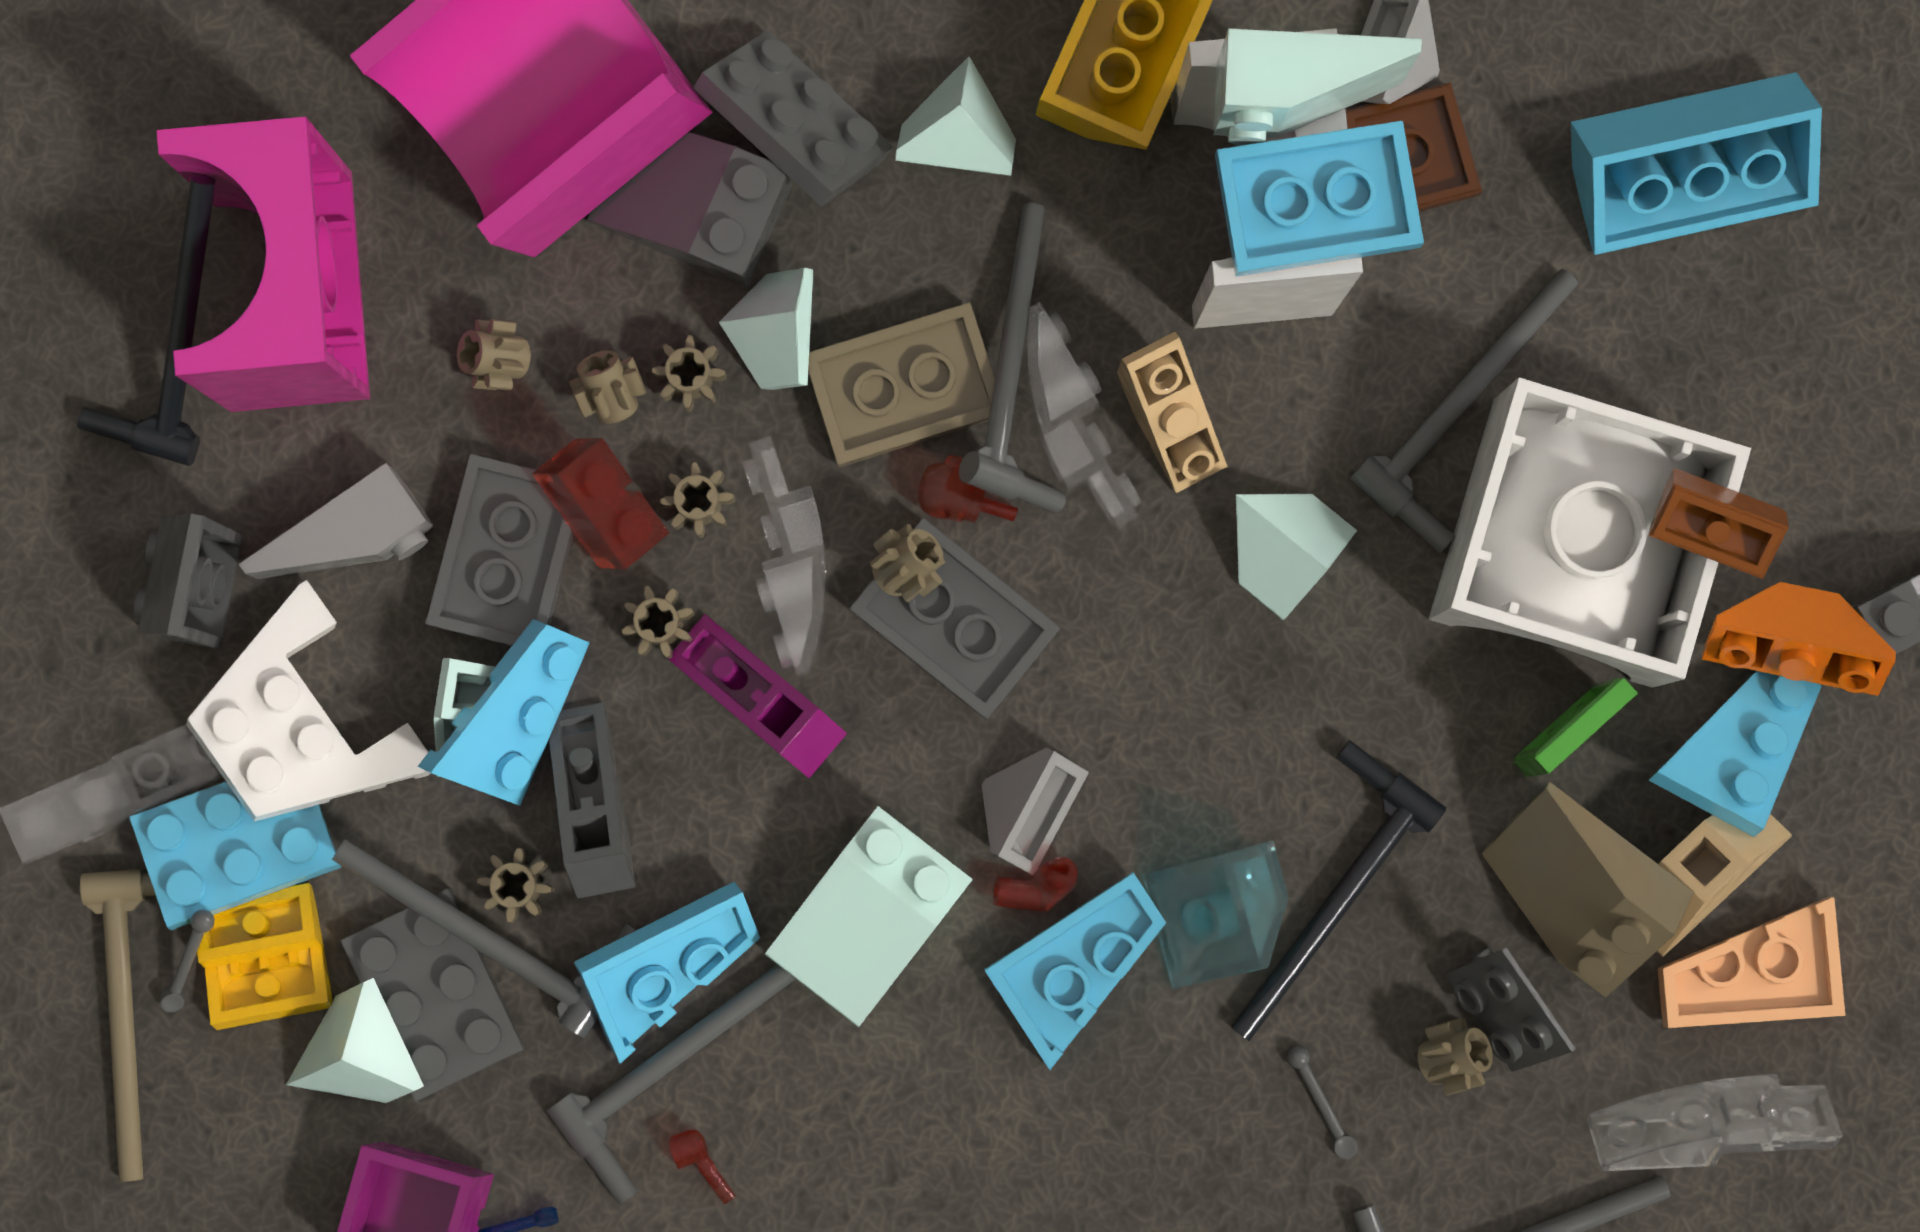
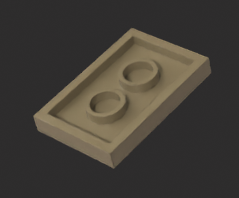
[808,302,995,468]

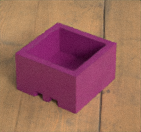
[337,1142,494,1232]

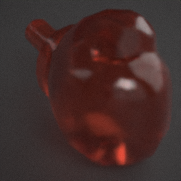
[917,455,1018,523]

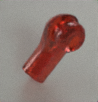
[993,857,1078,912]

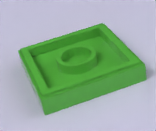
[1513,677,1638,777]

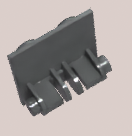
[1445,946,1576,1072]

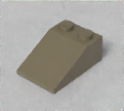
[1482,782,1694,998]

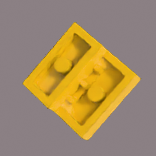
[197,883,333,1030]

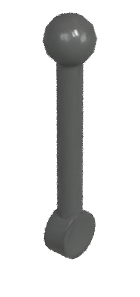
[159,910,215,1013]
[1287,1045,1358,1159]

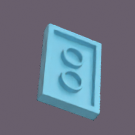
[1215,121,1424,277]
[129,782,342,930]

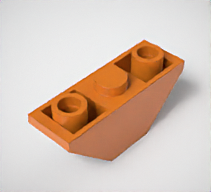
[1702,582,1896,696]

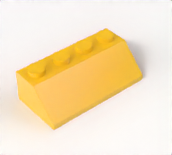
[1036,0,1213,150]

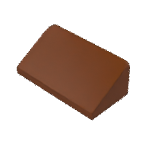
[1648,468,1789,579]

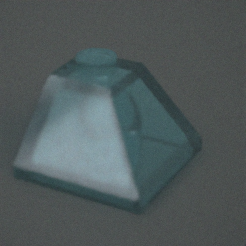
[1142,840,1289,989]

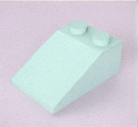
[1214,29,1422,146]
[765,806,973,1027]

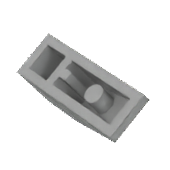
[239,463,435,579]

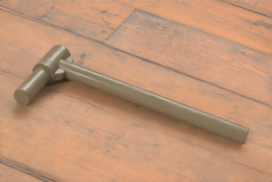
[80,869,156,1182]

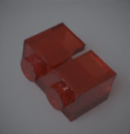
[532,438,669,570]

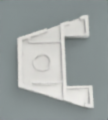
[186,580,431,822]

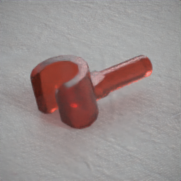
[669,1129,736,1204]

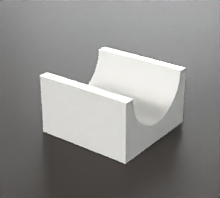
[1171,28,1363,329]
[1429,378,1751,688]

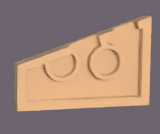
[1658,897,1845,1028]

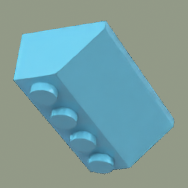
[1571,72,1822,255]

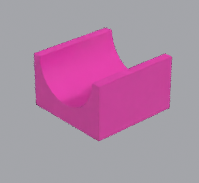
[350,0,712,258]
[157,116,370,412]

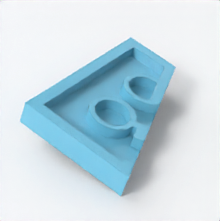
[417,619,589,806]
[1649,671,1821,837]
[985,872,1166,1070]
[574,882,760,1063]

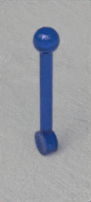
[478,1207,559,1232]

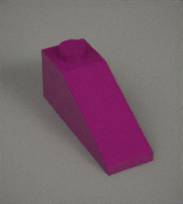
[667,614,847,778]

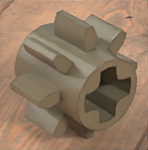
[457,319,531,390]
[652,335,727,412]
[569,350,646,424]
[660,462,735,538]
[870,524,945,602]
[621,586,695,659]
[477,848,555,922]
[1417,1017,1493,1096]

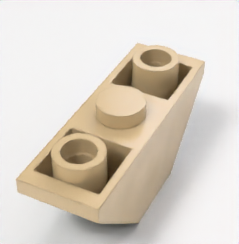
[1117,332,1228,493]
[1657,814,1792,957]

